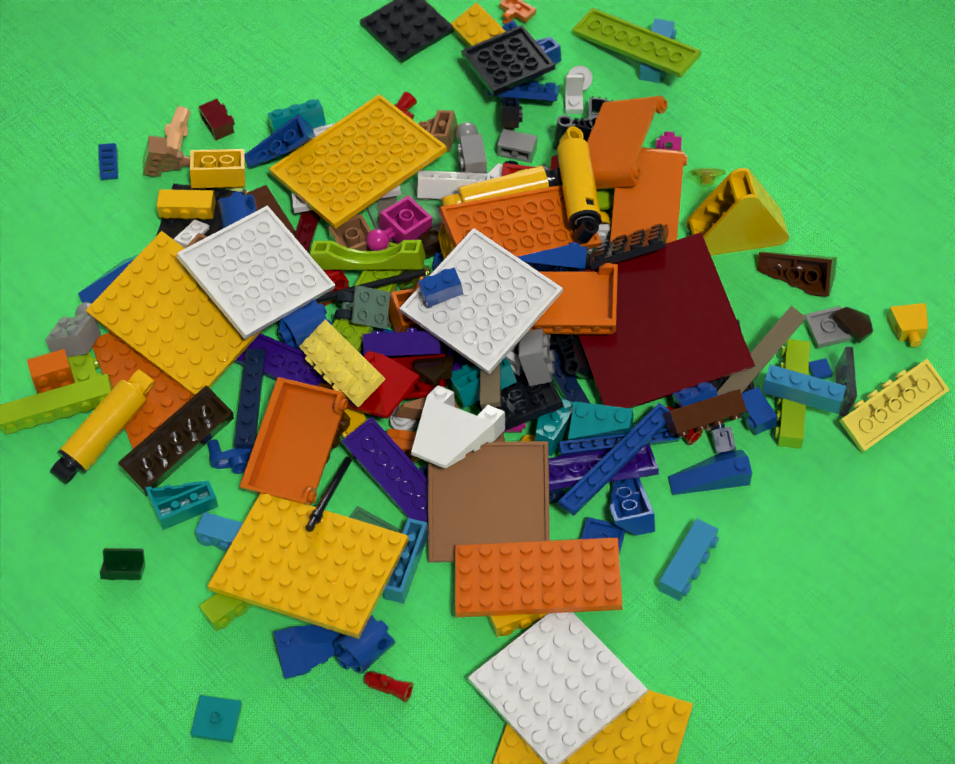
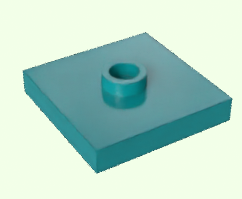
[190,695,242,743]

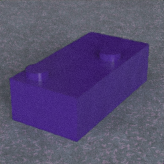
[363,328,445,358]

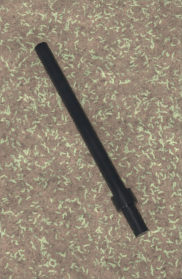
[316,268,426,303]
[306,457,352,532]

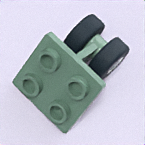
[335,286,390,329]

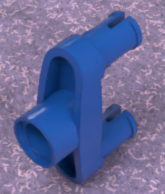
[207,435,257,474]

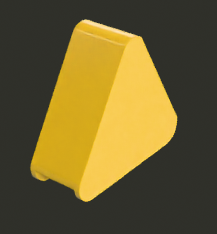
[686,168,789,256]

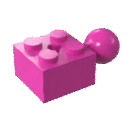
[366,195,432,251]

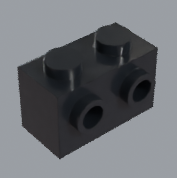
[500,97,523,130]

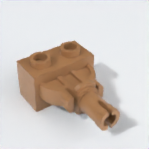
[418,110,458,151]
[143,136,190,177]

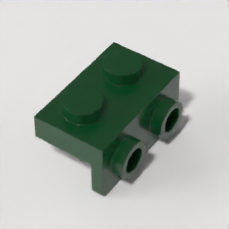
[100,548,145,580]

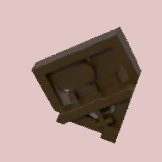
[832,307,873,343]
[414,356,454,385]

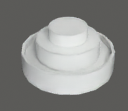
[568,65,593,90]
[390,406,419,431]

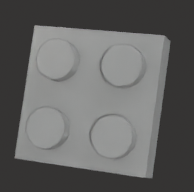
[805,306,854,349]

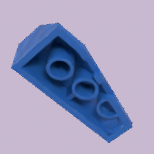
[244,114,315,168]
[518,242,587,272]
[78,254,139,303]
[668,450,752,495]
[610,477,655,535]
[274,625,343,679]

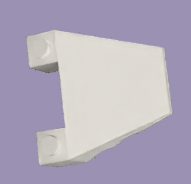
[411,385,505,469]

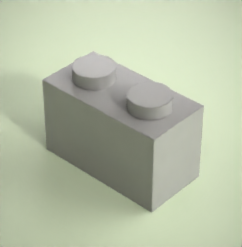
[497,129,537,163]

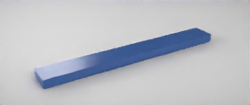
[558,403,671,516]

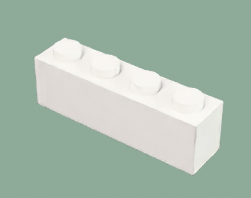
[417,170,490,200]

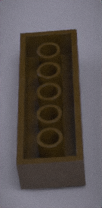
[118,385,234,497]

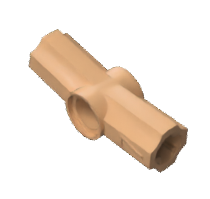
[165,106,191,151]

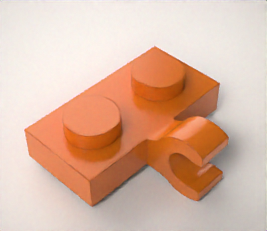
[499,0,536,24]

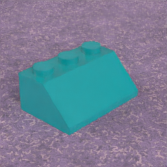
[267,99,326,133]

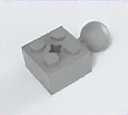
[455,122,487,173]
[45,302,101,357]
[519,328,555,386]

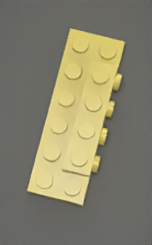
[299,319,386,407]
[839,359,950,452]

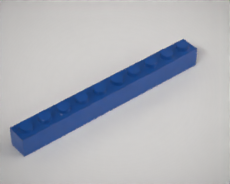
[557,428,680,457]

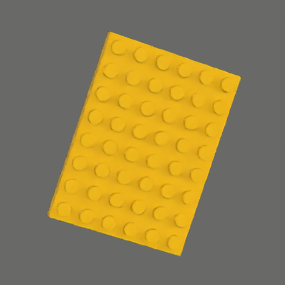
[269,94,447,229]
[85,231,265,395]
[208,493,409,639]
[493,690,693,764]

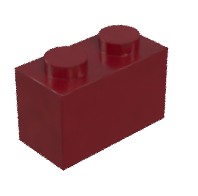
[198,99,235,141]

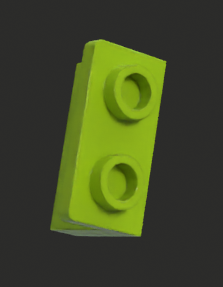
[68,351,101,383]

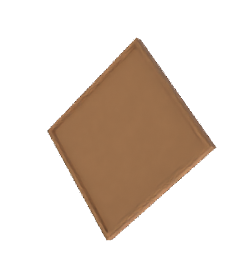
[428,441,550,563]

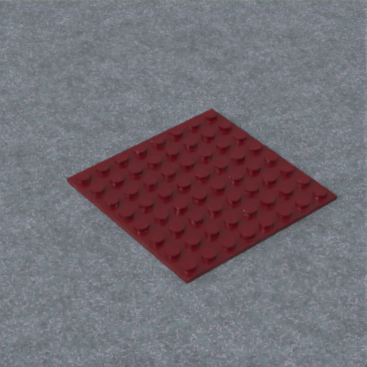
[578,232,755,408]

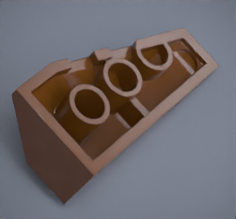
[757,252,837,297]

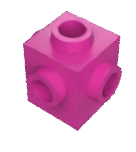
[656,131,682,151]

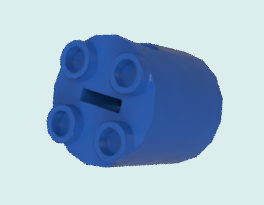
[218,192,257,228]
[278,300,332,349]
[334,615,396,674]

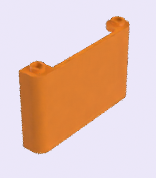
[587,96,668,189]
[610,147,687,243]
[529,263,618,334]
[240,377,348,506]

